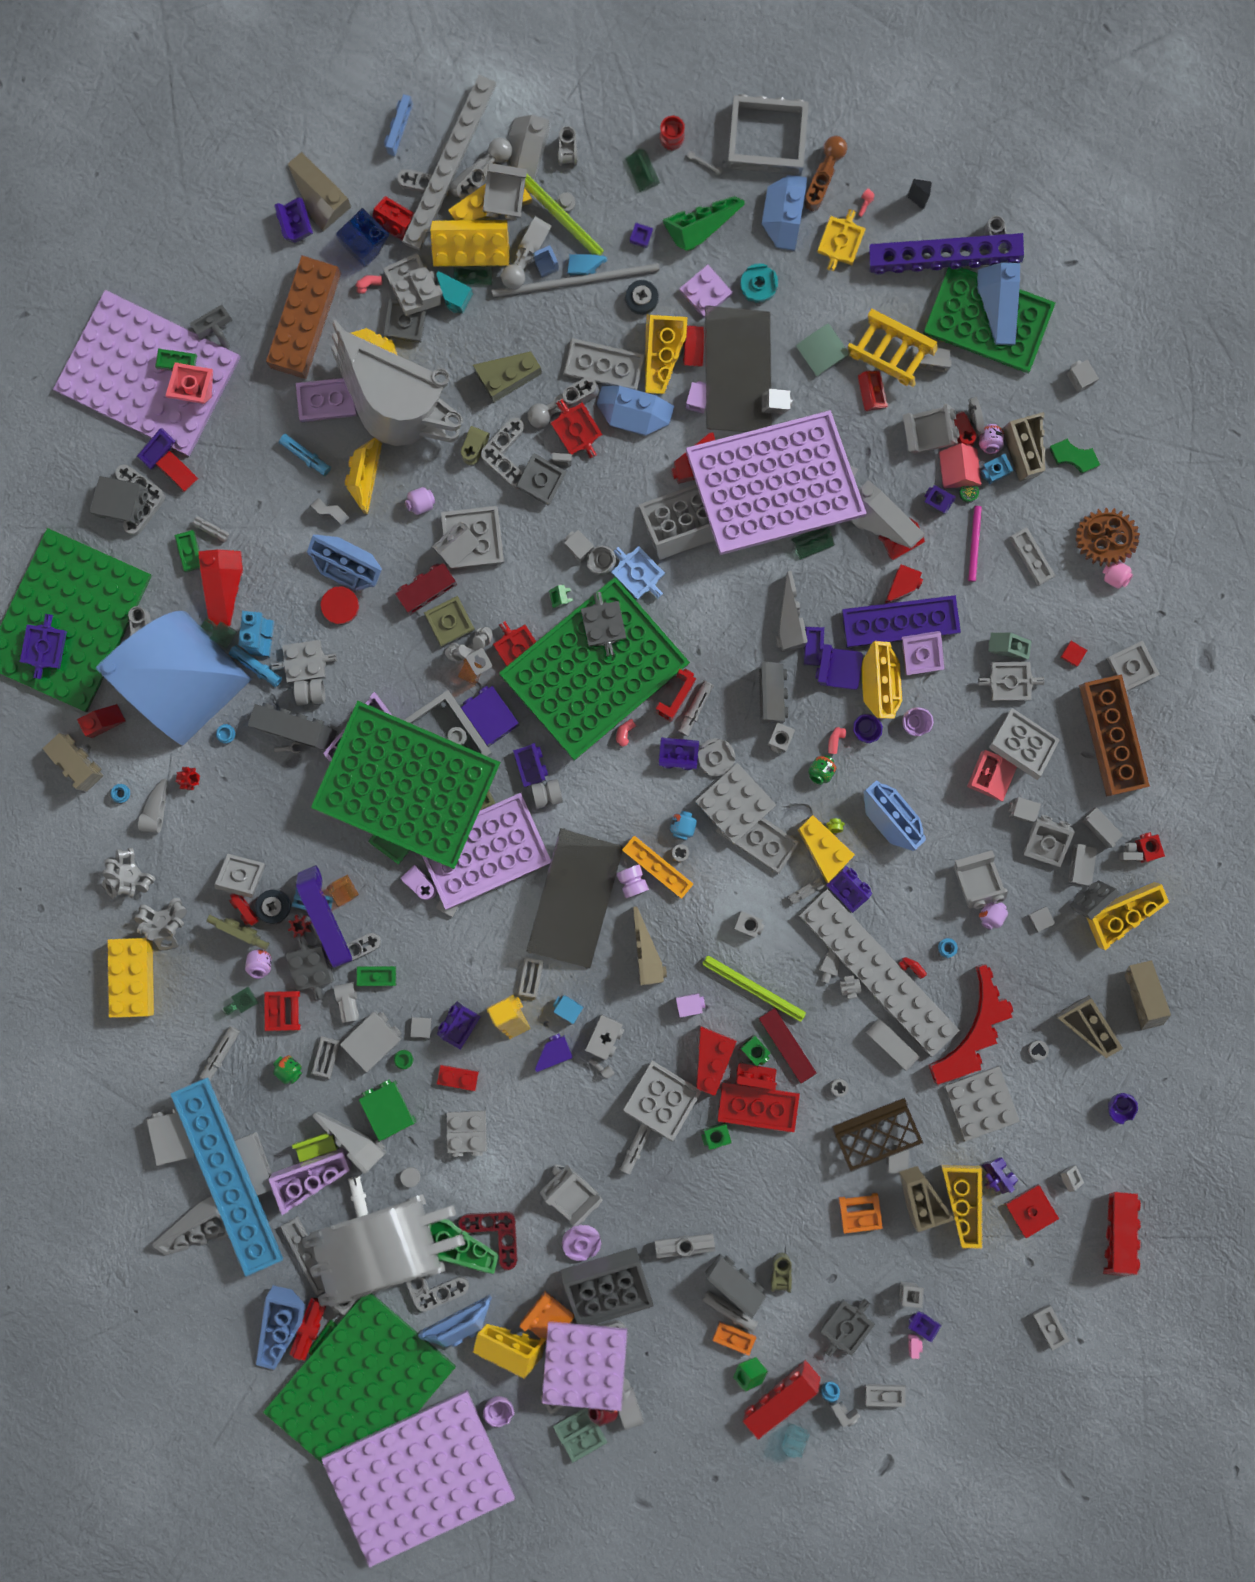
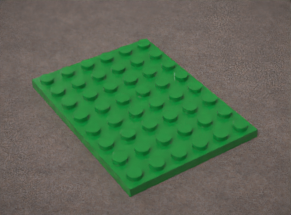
[0,528,152,712]
[499,577,690,761]
[311,700,501,869]
[263,1293,456,1465]

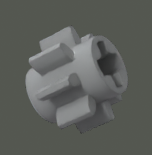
[840,975,861,999]

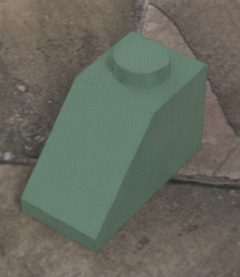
[988,633,1031,660]

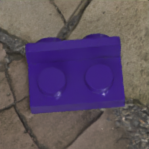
[826,866,872,913]
[437,1001,481,1050]

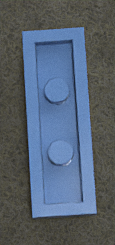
[384,94,413,156]

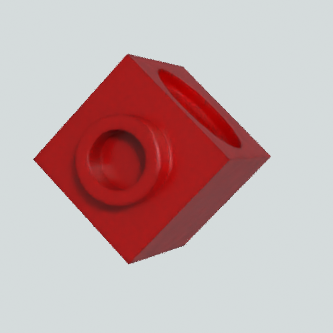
[1134,832,1165,862]

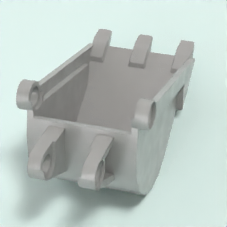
[331,320,462,446]
[302,1194,465,1307]

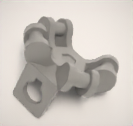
[445,627,492,675]
[102,848,155,899]
[134,898,187,950]

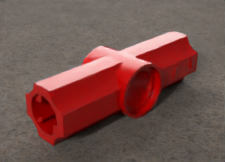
[289,1297,327,1361]

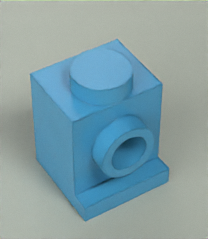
[981,454,1013,485]

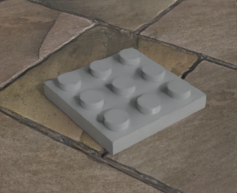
[441,506,504,570]
[989,708,1060,780]
[695,763,776,844]
[622,1061,702,1142]
[944,1066,1020,1141]

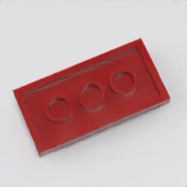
[717,1082,800,1133]

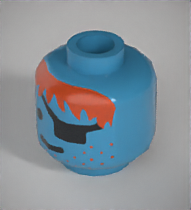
[670,811,697,840]

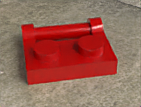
[264,991,301,1031]

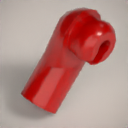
[898,957,927,979]

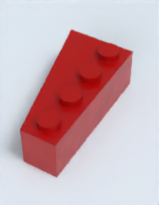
[1103,1192,1141,1277]
[743,1360,821,1440]

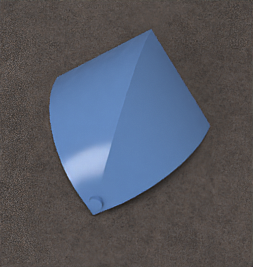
[96,611,252,745]

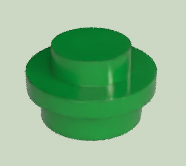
[394,1050,414,1069]

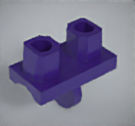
[982,1157,1018,1194]

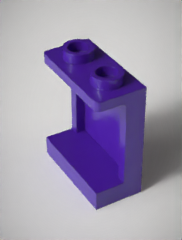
[461,686,520,747]

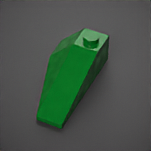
[663,196,745,251]
[429,1219,499,1274]

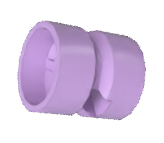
[616,865,649,898]

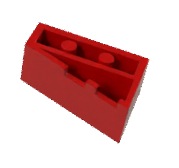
[696,1026,737,1096]

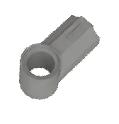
[334,982,359,1023]

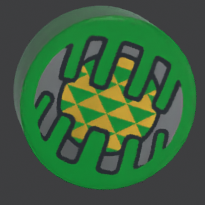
[959,485,979,503]

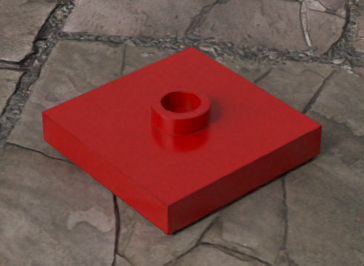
[1005,1184,1059,1239]

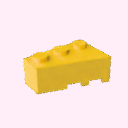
[798,815,855,883]
[473,1324,547,1378]

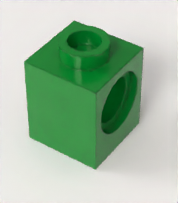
[740,1035,771,1066]
[701,1122,732,1150]

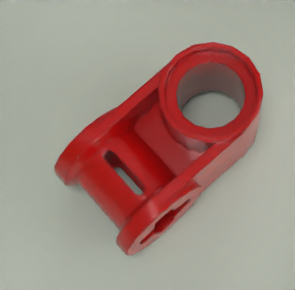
[954,411,976,447]

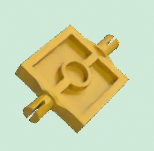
[817,209,866,271]

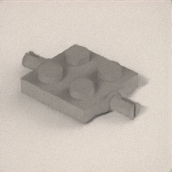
[271,640,337,684]
[978,662,1045,701]

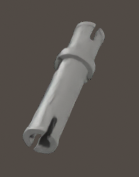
[677,680,714,736]
[199,1026,241,1082]
[619,1124,651,1175]
[702,1291,758,1333]

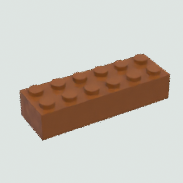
[266,255,341,379]
[1079,674,1150,797]

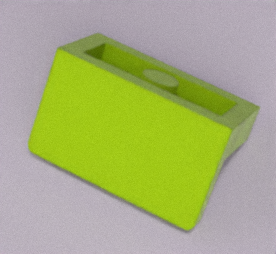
[291,1132,338,1162]

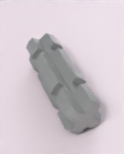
[193,517,229,542]
[788,878,824,904]

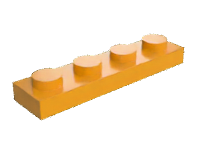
[622,836,693,899]

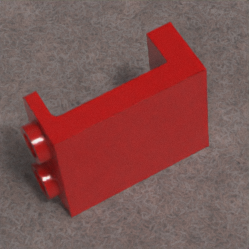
[655,669,696,722]

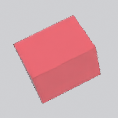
[166,363,213,404]
[939,443,981,489]

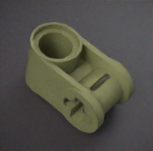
[461,426,490,465]
[771,1253,792,1293]

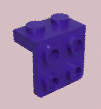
[816,644,863,690]

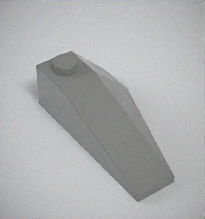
[313,1111,386,1174]

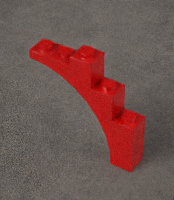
[928,964,1014,1085]

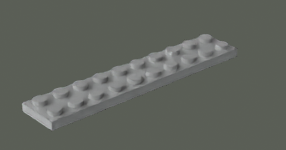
[799,889,960,1057]

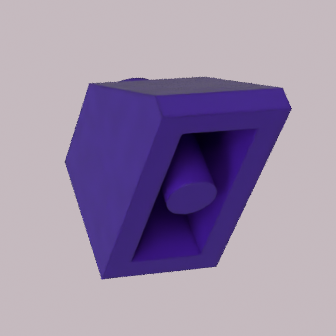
[535,1034,573,1072]

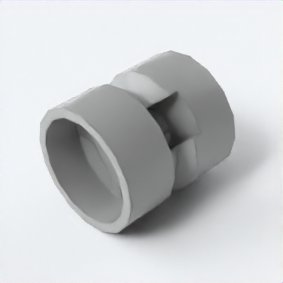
[294,679,325,706]
[531,779,563,809]

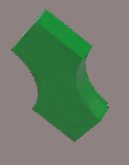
[1049,438,1100,474]

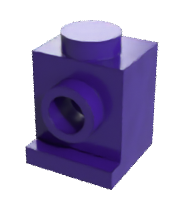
[924,485,956,514]

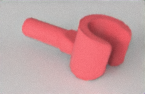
[858,189,874,217]

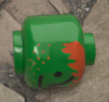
[808,755,837,785]
[273,1055,302,1084]

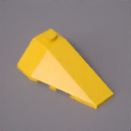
[645,315,687,394]

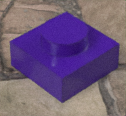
[629,223,653,248]

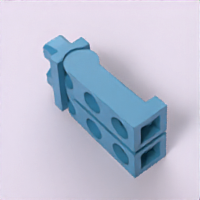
[238,611,274,657]

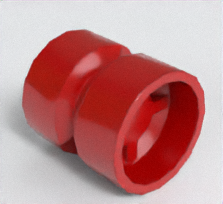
[660,115,685,150]

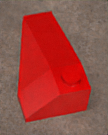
[198,549,243,630]

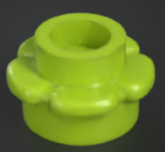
[826,818,845,833]

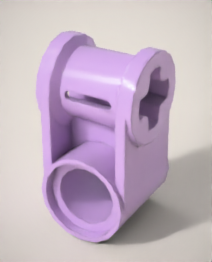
[401,864,437,900]

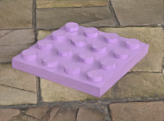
[542,1322,627,1411]

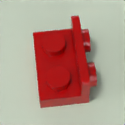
[372,196,415,240]
[735,1063,777,1090]

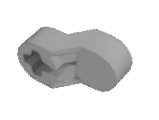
[310,498,349,526]

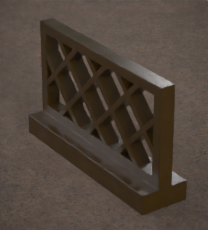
[832,1098,923,1172]

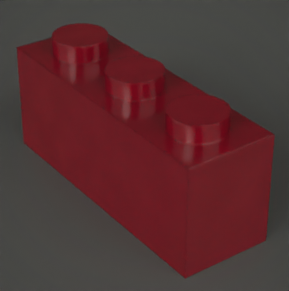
[395,563,457,615]

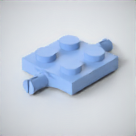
[611,546,665,600]

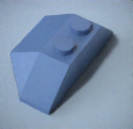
[762,175,807,251]
[597,386,674,436]
[307,535,382,591]
[863,781,926,851]
[418,1295,492,1347]

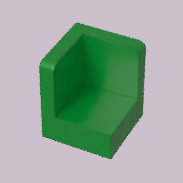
[733,1357,768,1392]

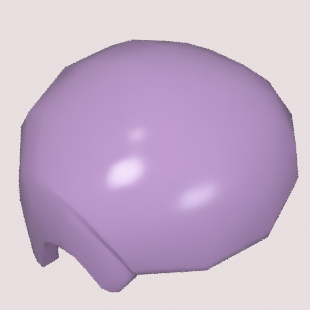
[902,707,934,736]
[483,1396,514,1427]

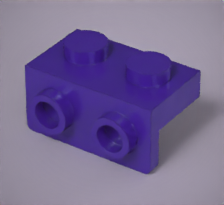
[274,197,313,243]
[659,737,699,770]
[513,743,548,788]

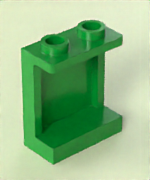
[359,1079,417,1142]

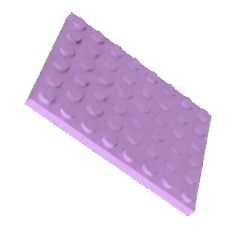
[53,290,241,456]
[686,410,867,555]
[321,1390,515,1567]

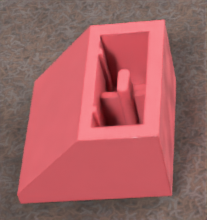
[967,750,1017,802]

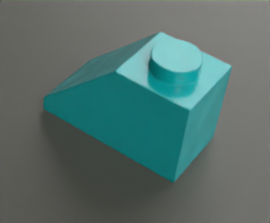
[436,271,473,314]

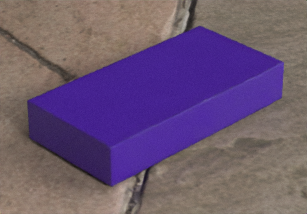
[137,428,176,470]
[803,627,824,666]

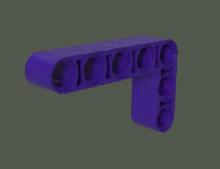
[296,865,352,968]

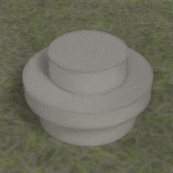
[557,193,575,212]

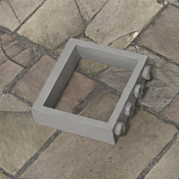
[727,94,809,175]
[404,690,493,757]

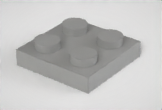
[1107,641,1160,691]
[215,854,265,898]

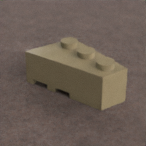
[1002,412,1045,482]

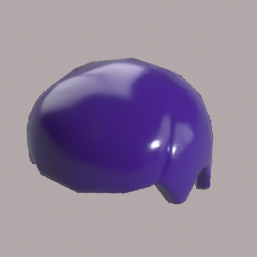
[853,713,883,743]
[1108,1093,1138,1124]

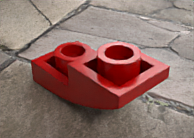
[683,325,704,366]
[156,451,198,492]

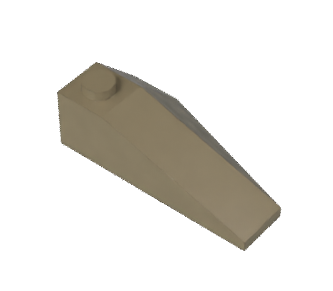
[288,152,351,232]
[633,907,667,985]

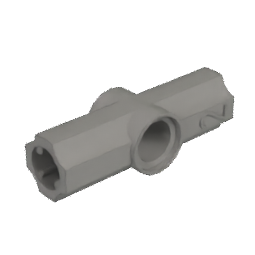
[655,1233,715,1258]

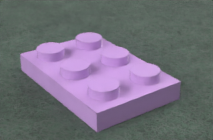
[296,378,357,422]

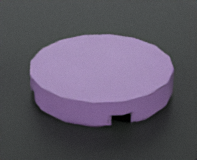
[562,1225,601,1261]

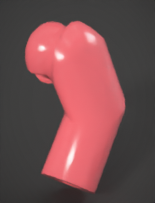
[356,275,382,294]
[615,719,636,747]
[828,727,846,754]

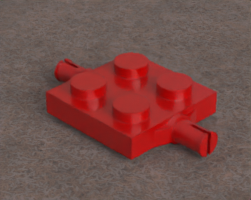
[550,399,603,459]
[493,621,536,666]

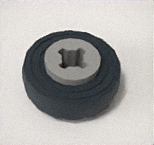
[625,280,659,315]
[255,889,291,924]

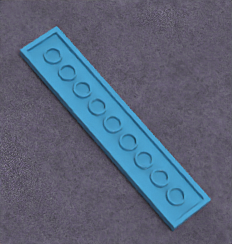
[170,1078,283,1277]

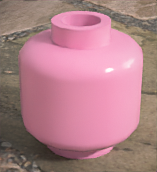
[1102,561,1133,589]

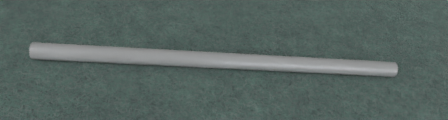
[492,264,659,297]

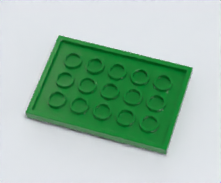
[923,267,1056,374]

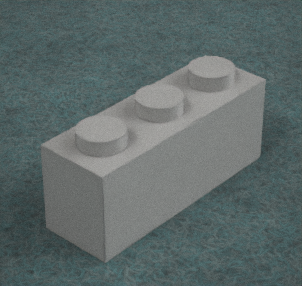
[234,1132,272,1196]

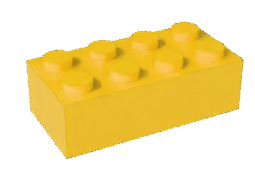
[430,220,510,266]
[108,938,154,1018]

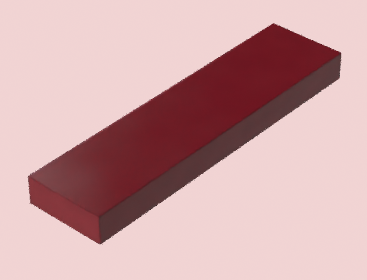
[759,1008,817,1084]

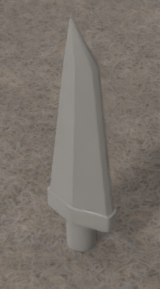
[819,949,840,984]

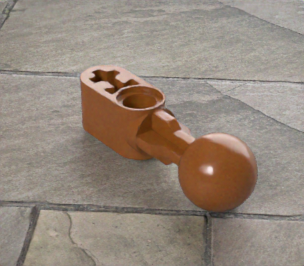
[804,136,847,211]

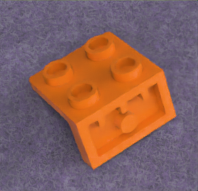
[519,1291,575,1343]

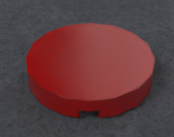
[321,586,359,625]

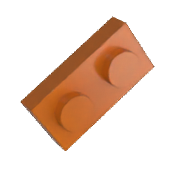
[712,1321,756,1356]

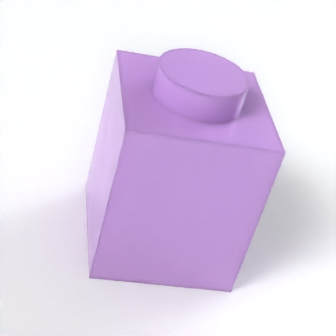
[686,381,710,414]
[676,993,705,1017]

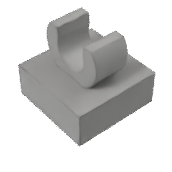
[1118,843,1143,861]

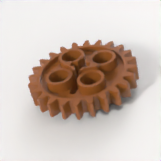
[1076,508,1140,567]

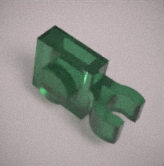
[201,618,237,648]
[223,986,259,1015]

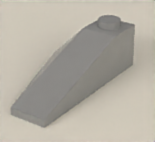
[509,115,550,196]
[850,480,925,548]
[776,571,808,652]
[153,1196,229,1255]

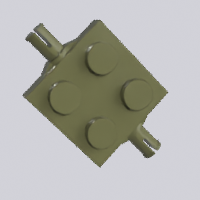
[206,915,269,951]

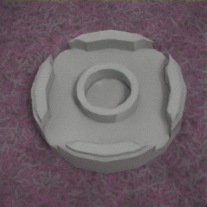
[968,397,985,436]
[697,738,735,777]

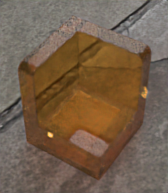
[458,659,482,686]
[327,875,359,907]

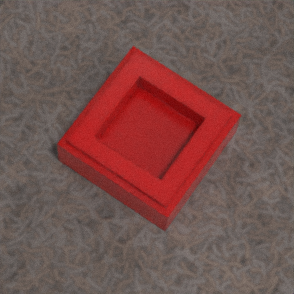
[1060,641,1088,667]

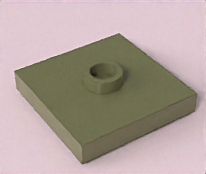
[424,596,475,647]

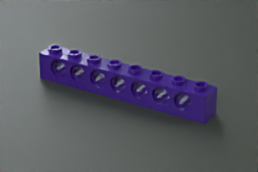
[869,233,1024,275]

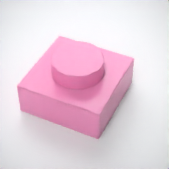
[908,1334,923,1359]

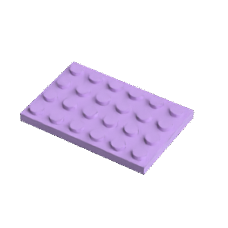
[422,793,552,910]

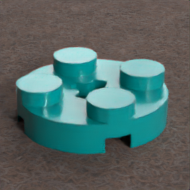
[740,263,778,303]

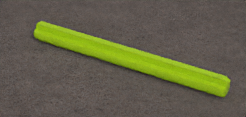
[524,174,604,256]
[703,956,806,1022]

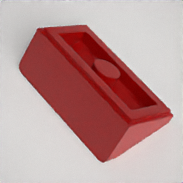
[858,371,888,411]

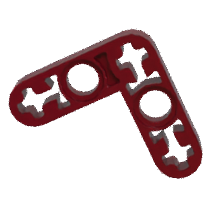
[459,1211,518,1270]

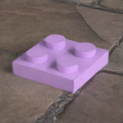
[679,265,733,318]
[902,631,944,675]

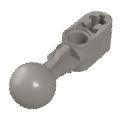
[450,138,512,199]
[501,216,551,289]
[527,377,599,428]
[619,1378,644,1430]

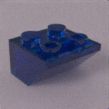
[335,207,389,267]

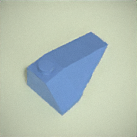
[977,263,1020,345]
[256,1285,305,1370]

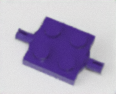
[20,614,67,679]

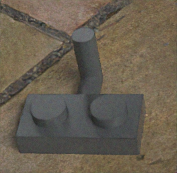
[189,305,233,349]

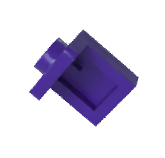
[908,1311,942,1342]

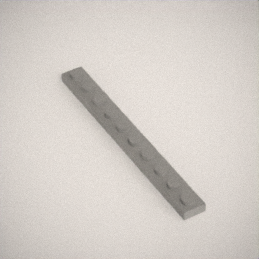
[402,75,496,251]

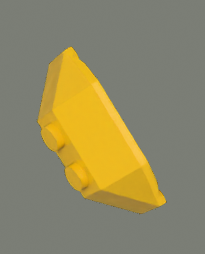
[345,437,382,514]
[861,641,902,719]

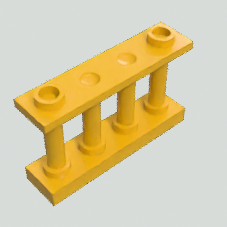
[848,308,938,387]

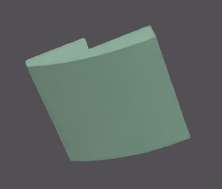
[796,323,850,377]
[553,1408,608,1463]

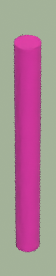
[968,506,982,582]

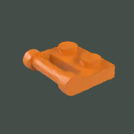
[839,1193,883,1233]

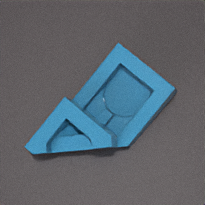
[568,254,607,275]

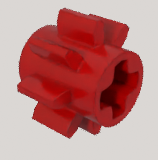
[175,767,200,790]
[288,915,312,938]

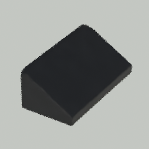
[907,179,932,209]

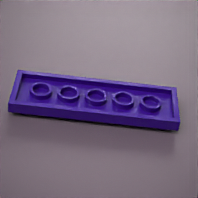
[842,595,961,648]

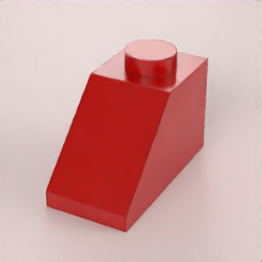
[885,564,923,604]
[77,704,126,738]

